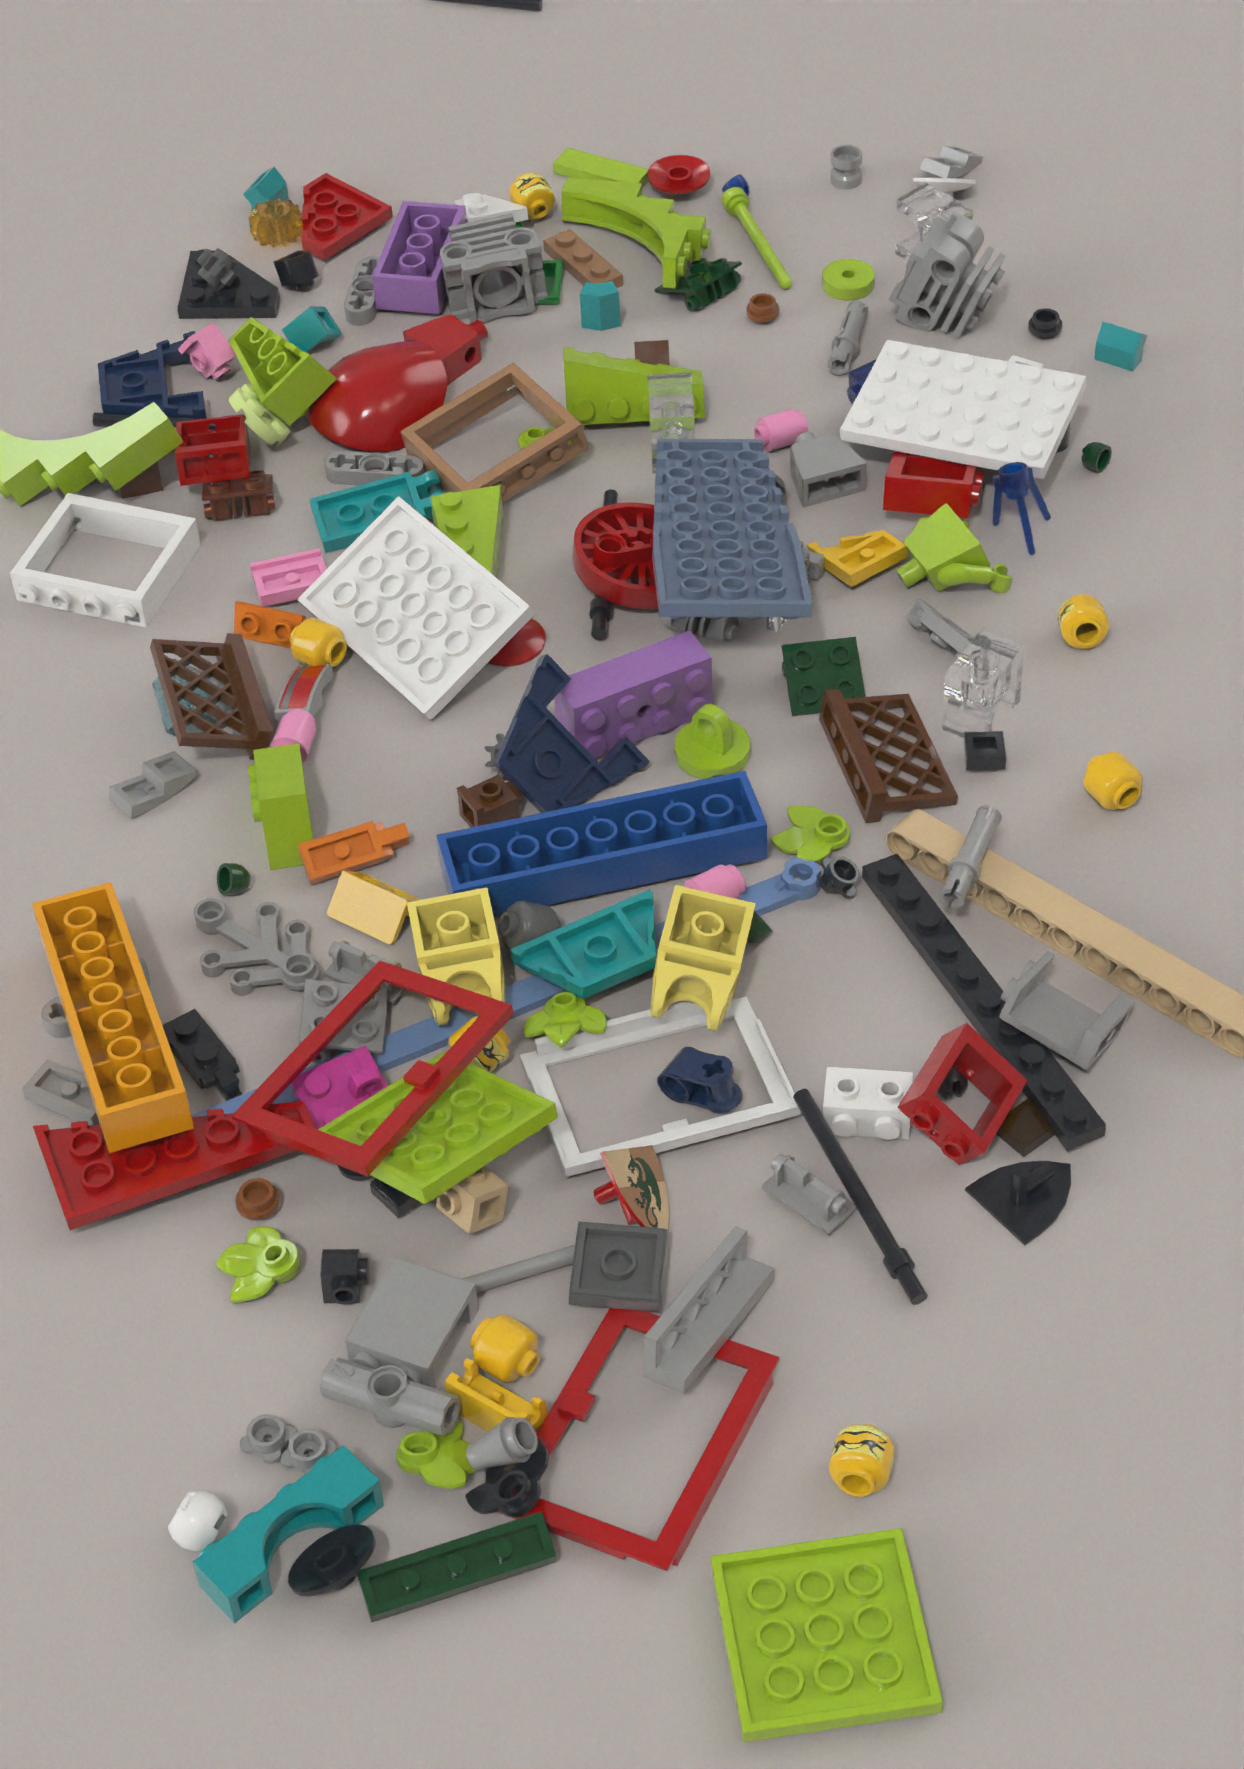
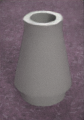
[466,1417,538,1471]

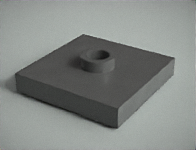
[569,1221,667,1312]

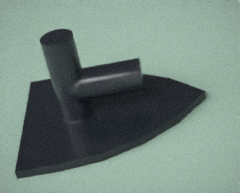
[965,1161,1071,1246]

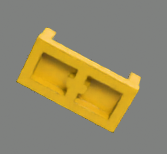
[444,1358,548,1434]

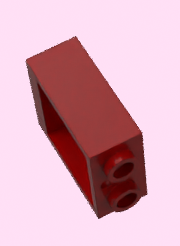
[175,414,250,486]
[883,451,984,518]
[897,1023,1028,1165]

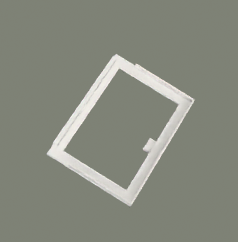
[520,997,801,1177]

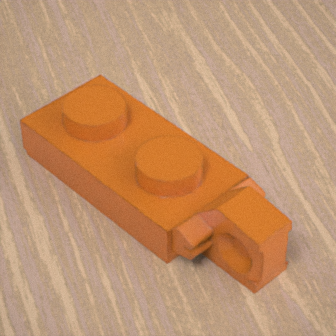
[297,821,410,885]

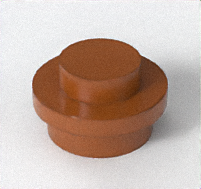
[746,293,779,323]
[235,1178,280,1220]

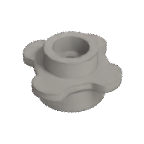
[240,1414,295,1464]
[281,1429,337,1474]

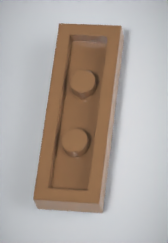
[543,229,623,288]

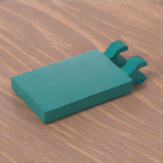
[309,470,444,553]

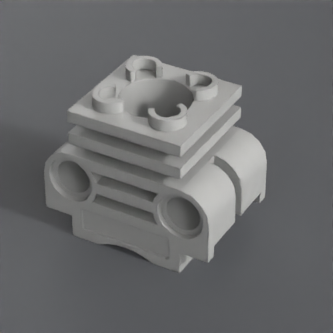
[888,211,1006,339]
[440,213,548,323]

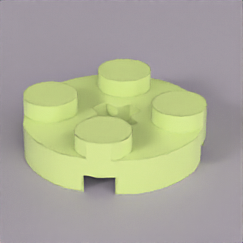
[228,383,290,447]

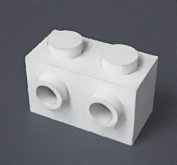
[823,1067,913,1140]

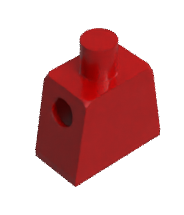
[403,314,488,386]

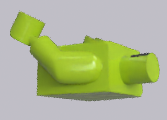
[896,503,1013,593]

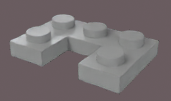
[22,1059,99,1126]

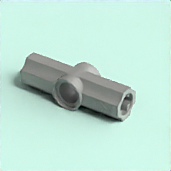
[320,1357,462,1436]

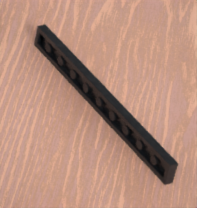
[862,853,1106,1151]

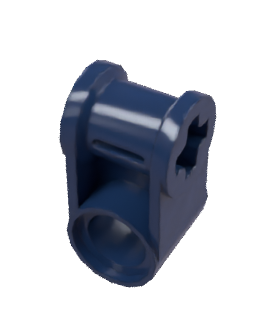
[657,1046,743,1113]

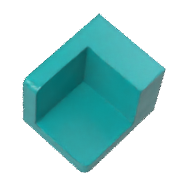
[281,306,342,353]

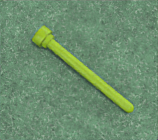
[721,187,792,289]

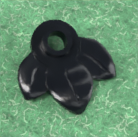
[465,1438,549,1517]

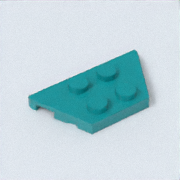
[510,889,656,999]

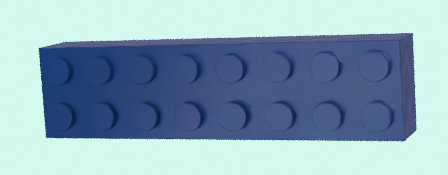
[436,771,767,916]

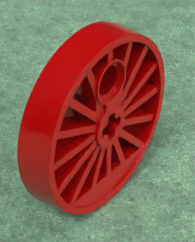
[572,502,658,609]

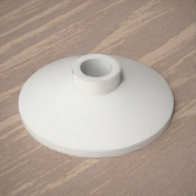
[912,178,976,199]

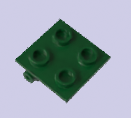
[654,258,742,311]
[781,637,865,716]

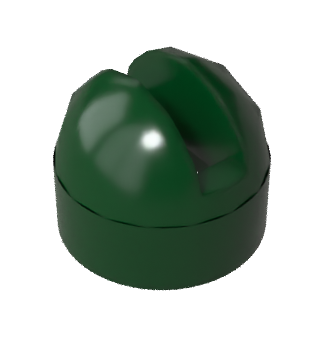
[1081,442,1112,473]
[217,863,251,895]
[747,911,773,943]

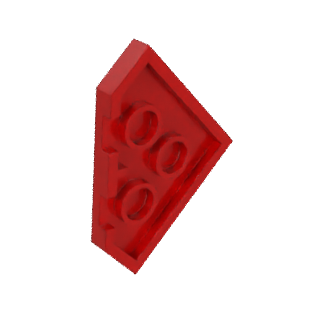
[301,173,393,261]

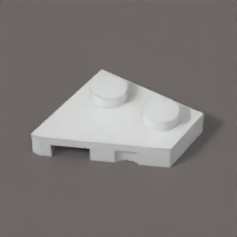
[454,193,529,223]

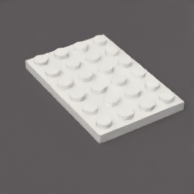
[840,340,1086,479]
[297,496,536,721]

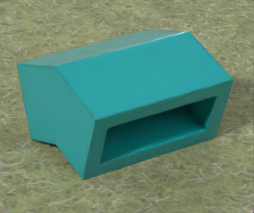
[243,167,289,220]
[580,281,621,331]
[1094,322,1148,372]

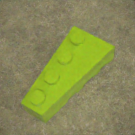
[228,317,337,426]
[563,346,705,425]
[430,485,504,577]

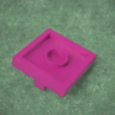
[289,1045,388,1130]

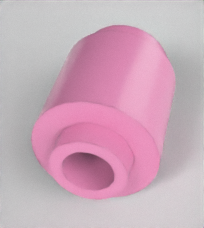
[754,409,808,451]
[270,709,317,763]
[684,864,745,899]

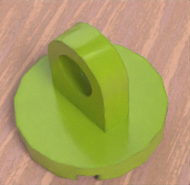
[674,704,750,779]

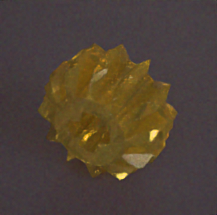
[249,197,303,248]

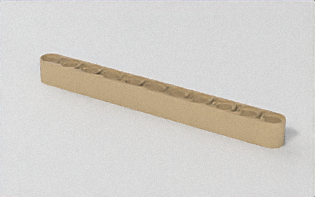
[885,809,1244,1058]

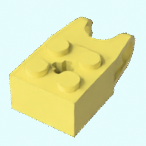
[650,885,756,1032]
[407,887,505,1026]

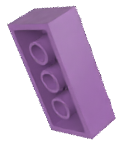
[372,201,467,314]
[554,631,713,758]

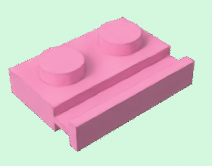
[249,548,327,607]

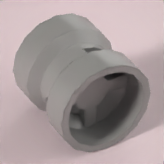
[830,145,862,189]

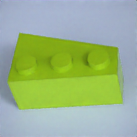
[247,743,313,870]

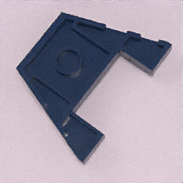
[97,331,207,419]
[493,654,650,813]

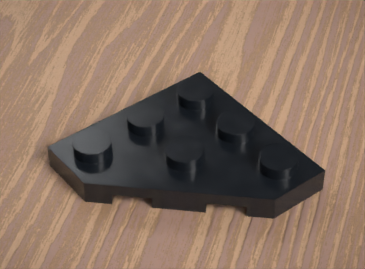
[177,249,280,319]

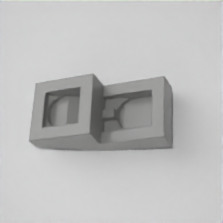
[920,146,983,178]
[109,751,197,819]

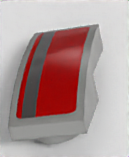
[274,664,334,720]

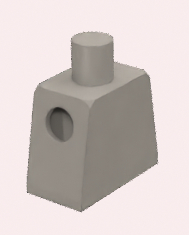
[790,431,866,507]

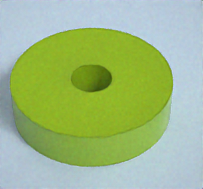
[822,259,875,301]

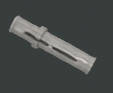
[828,300,868,375]
[939,805,1002,908]

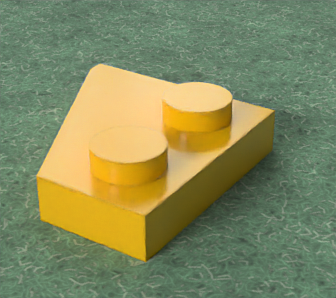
[807,530,908,587]

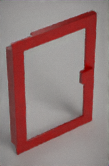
[231,960,514,1177]
[497,1308,780,1572]

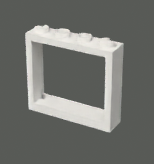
[10,493,201,628]

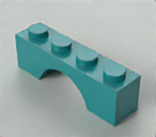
[193,1445,384,1623]

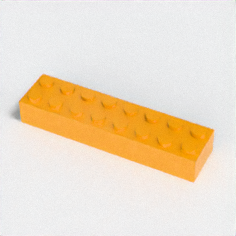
[32,882,194,1153]

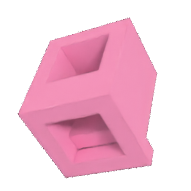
[178,322,236,380]

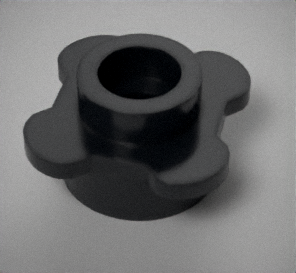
[819,857,859,898]

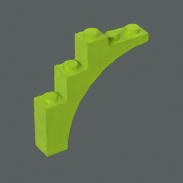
[561,178,711,289]
[0,402,184,506]

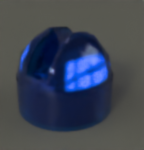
[722,174,750,196]

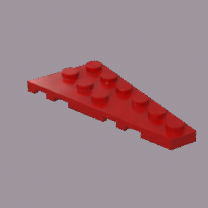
[33,1101,316,1231]

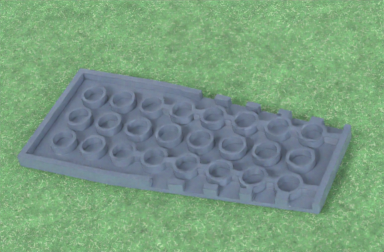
[652,439,813,620]

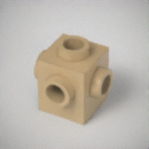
[436,1166,509,1234]

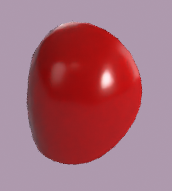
[305,341,447,452]

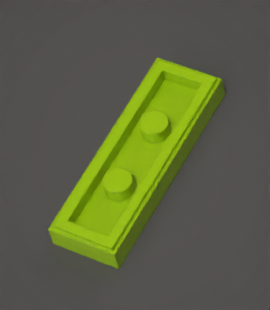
[553,147,648,187]

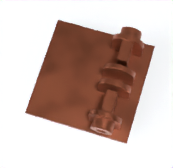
[202,470,276,521]

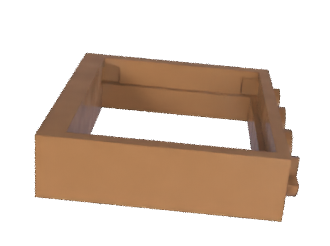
[400,362,588,503]

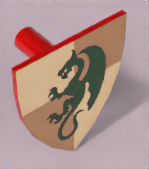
[594,1145,669,1231]

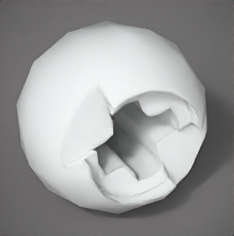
[168,1490,228,1552]

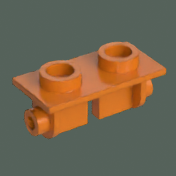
[234,601,306,648]

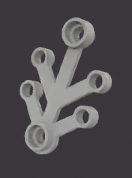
[194,898,320,996]

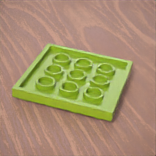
[318,1051,559,1204]
[710,1528,943,1743]

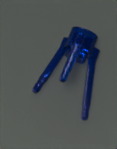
[992,462,1051,555]

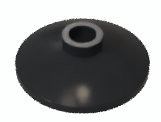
[288,1524,376,1596]

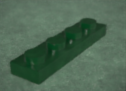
[357,1512,557,1623]

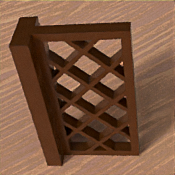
[150,633,273,760]
[819,689,958,823]

